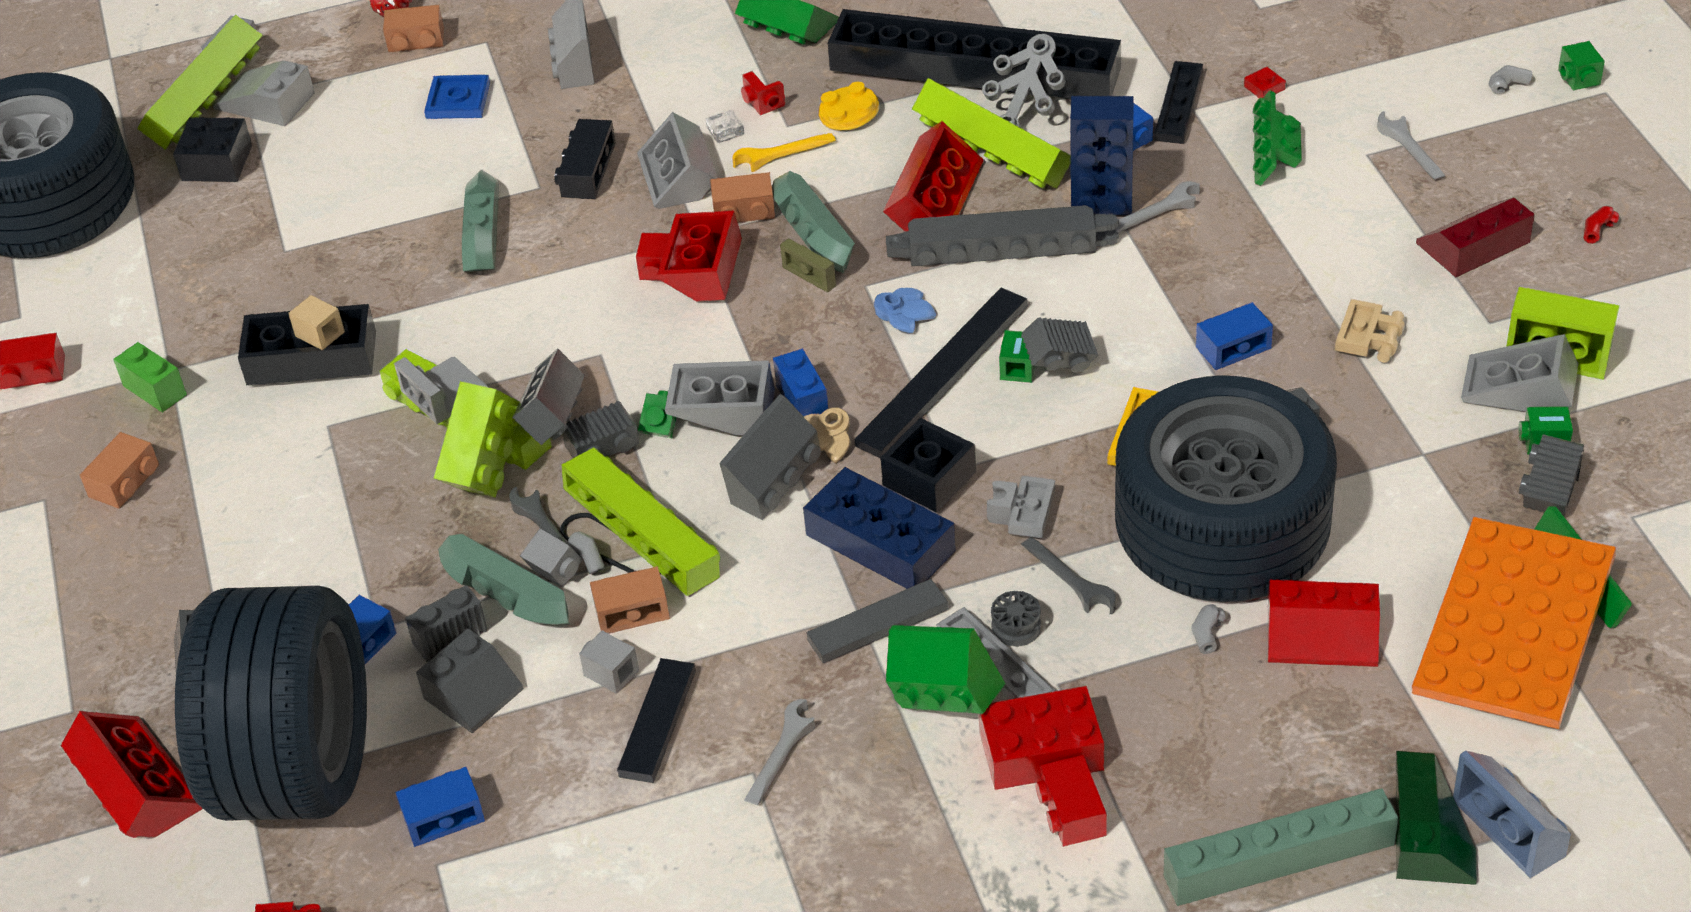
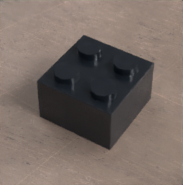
[173,117,252,182]
[880,417,976,513]

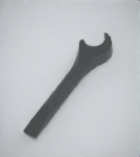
[509,487,568,544]
[1021,537,1115,614]

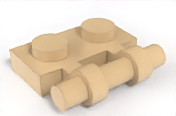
[1335,299,1405,363]

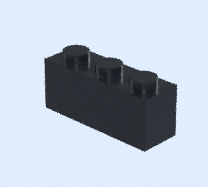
[554,119,616,199]

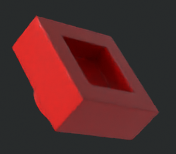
[1244,67,1286,98]

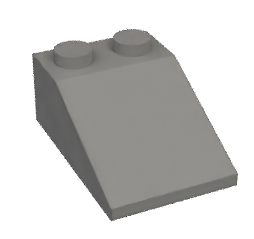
[213,61,315,126]
[1461,334,1578,411]
[665,361,775,435]

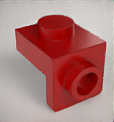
[741,71,785,115]

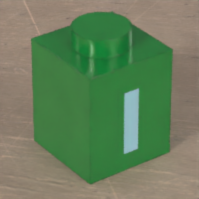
[999,330,1035,383]
[1518,407,1573,455]

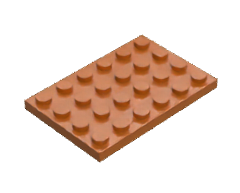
[1412,517,1616,729]

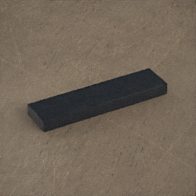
[1154,61,1203,144]
[617,658,696,783]

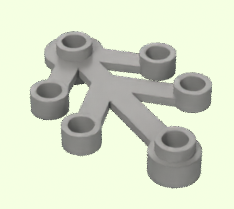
[982,34,1066,128]

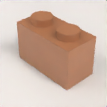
[383,5,444,52]
[710,172,775,223]
[80,432,159,509]
[590,566,670,634]

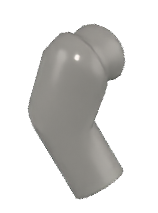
[1489,65,1532,94]
[1191,604,1225,654]

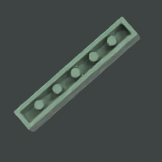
[1163,788,1398,906]

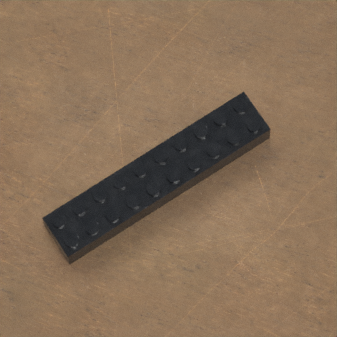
[827,9,1121,99]

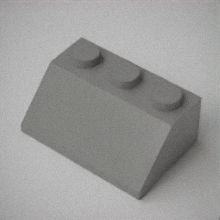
[548,0,594,89]
[637,112,717,209]

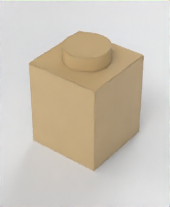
[289,295,345,350]

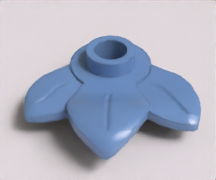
[874,288,936,333]

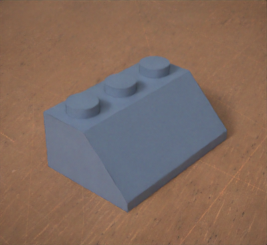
[1453,751,1571,879]

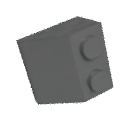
[416,629,524,733]

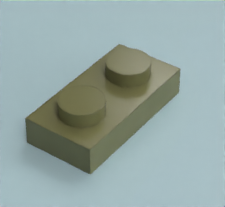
[780,238,836,293]

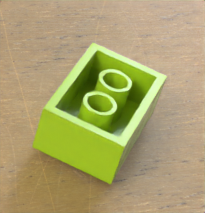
[1506,287,1620,380]
[433,381,520,498]

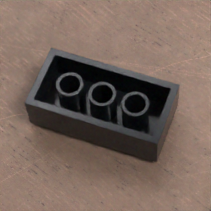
[238,304,376,386]

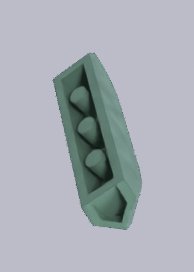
[462,169,499,272]
[772,171,855,273]
[438,534,570,625]

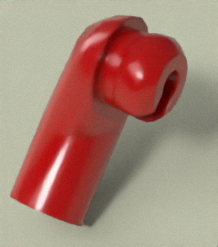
[1583,206,1619,244]

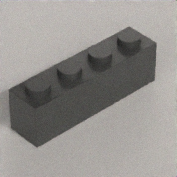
[513,348,585,445]

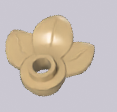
[804,408,851,463]

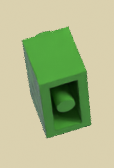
[113,342,187,413]

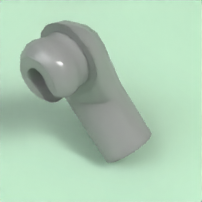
[568,531,605,574]

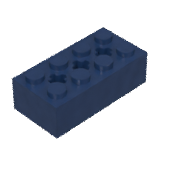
[1070,96,1134,215]
[803,467,956,589]

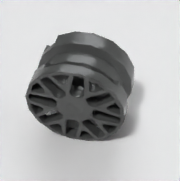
[991,591,1041,647]

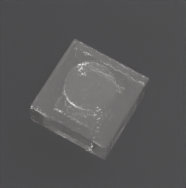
[705,110,744,143]

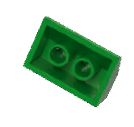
[735,0,839,45]
[886,625,1006,714]

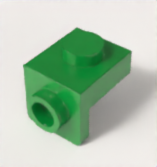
[638,390,677,439]

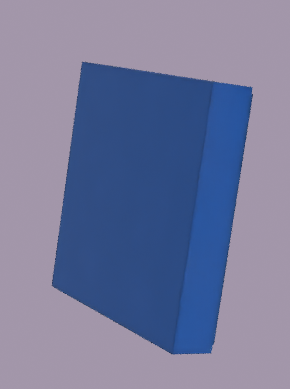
[424,75,490,119]

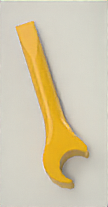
[732,133,836,172]

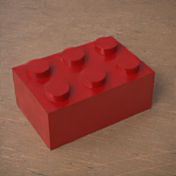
[979,686,1104,790]

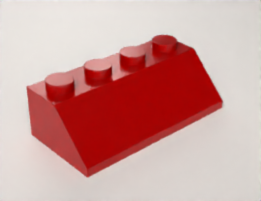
[883,121,984,231]
[60,711,203,838]

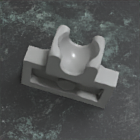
[987,476,1056,538]

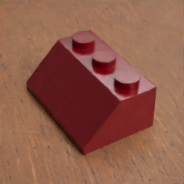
[1416,197,1535,278]

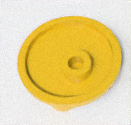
[819,82,879,130]

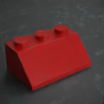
[657,211,742,301]
[1268,580,1380,667]

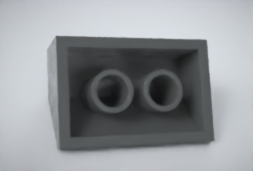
[719,394,822,520]

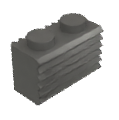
[1021,317,1098,372]
[562,401,640,458]
[1519,435,1584,517]
[405,585,487,662]

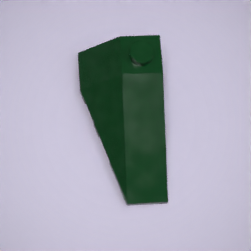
[1396,751,1477,885]

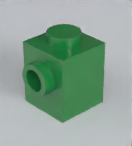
[1558,41,1605,91]

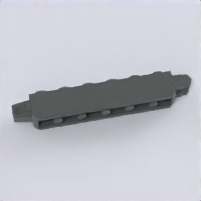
[886,205,1119,267]

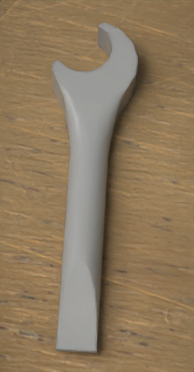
[1377,111,1445,180]
[1114,181,1200,233]
[744,699,815,805]

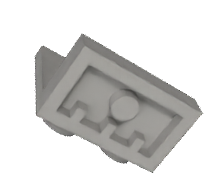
[394,357,489,424]

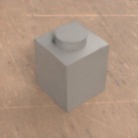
[520,528,582,587]
[579,630,639,694]

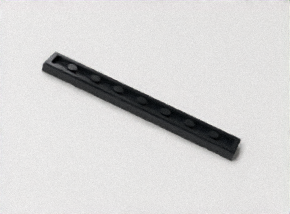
[855,287,1028,458]

